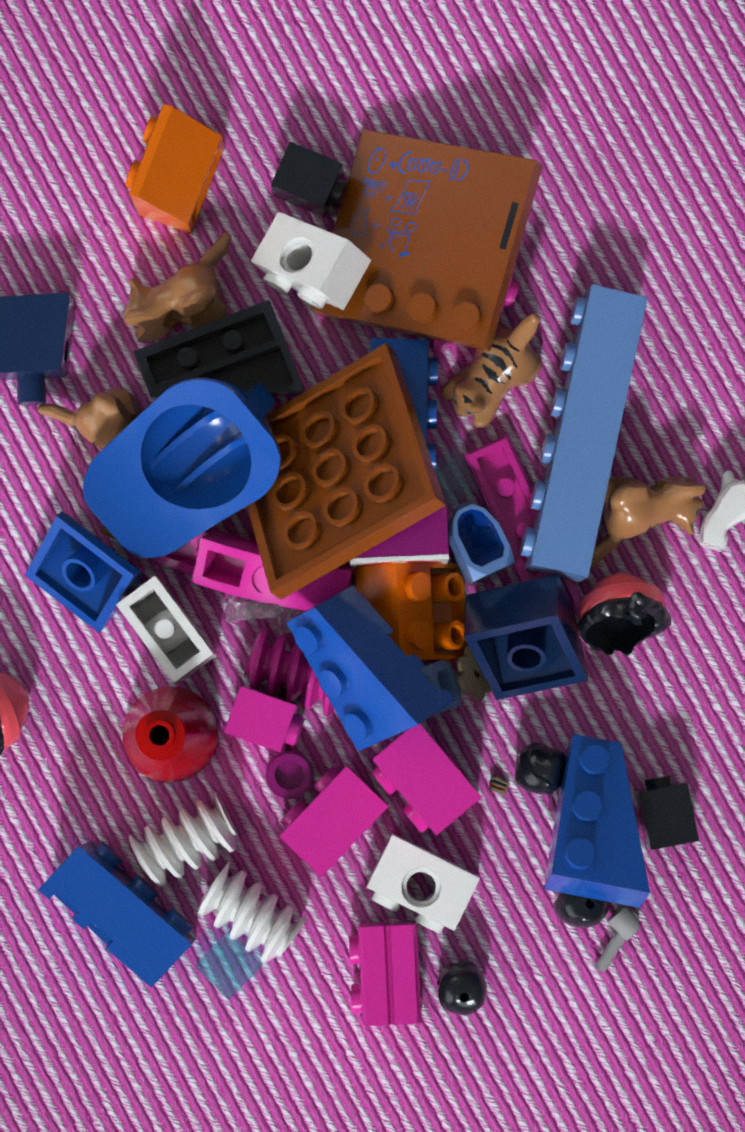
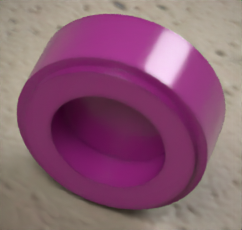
[266,751,314,799]

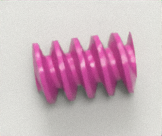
[244,628,334,716]

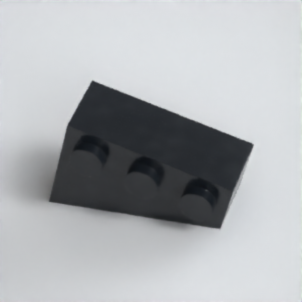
[133,300,304,400]

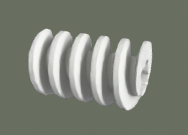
[128,792,237,887]
[198,861,308,964]

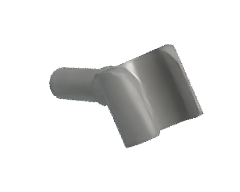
[595,905,639,972]

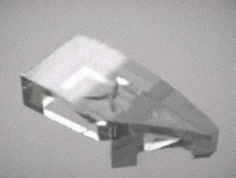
[224,594,306,635]

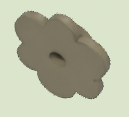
[457,645,492,701]

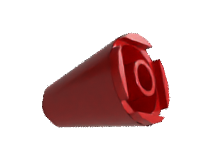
[122,687,219,783]

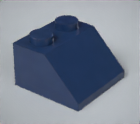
[464,574,588,700]

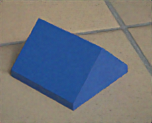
[25,511,145,633]

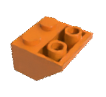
[126,104,225,235]
[355,563,467,661]

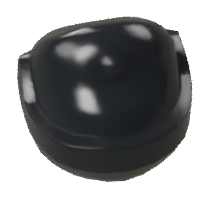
[514,742,566,795]
[554,892,609,928]
[437,959,487,1016]

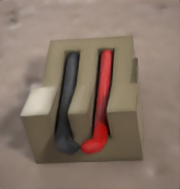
[488,776,510,794]

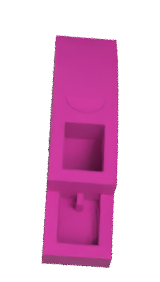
[155,527,355,611]

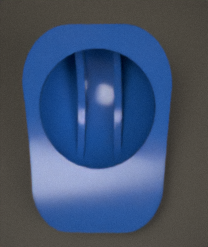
[83,378,281,558]

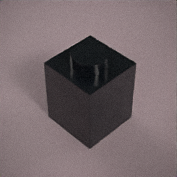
[271,142,348,218]
[634,775,699,850]

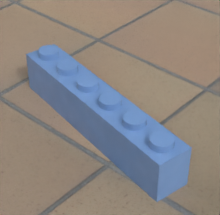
[520,284,648,582]

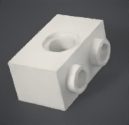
[251,212,371,310]
[116,576,217,684]
[367,832,480,934]

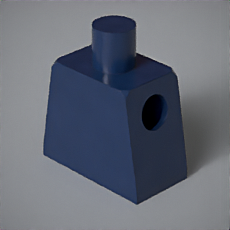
[0,293,76,406]

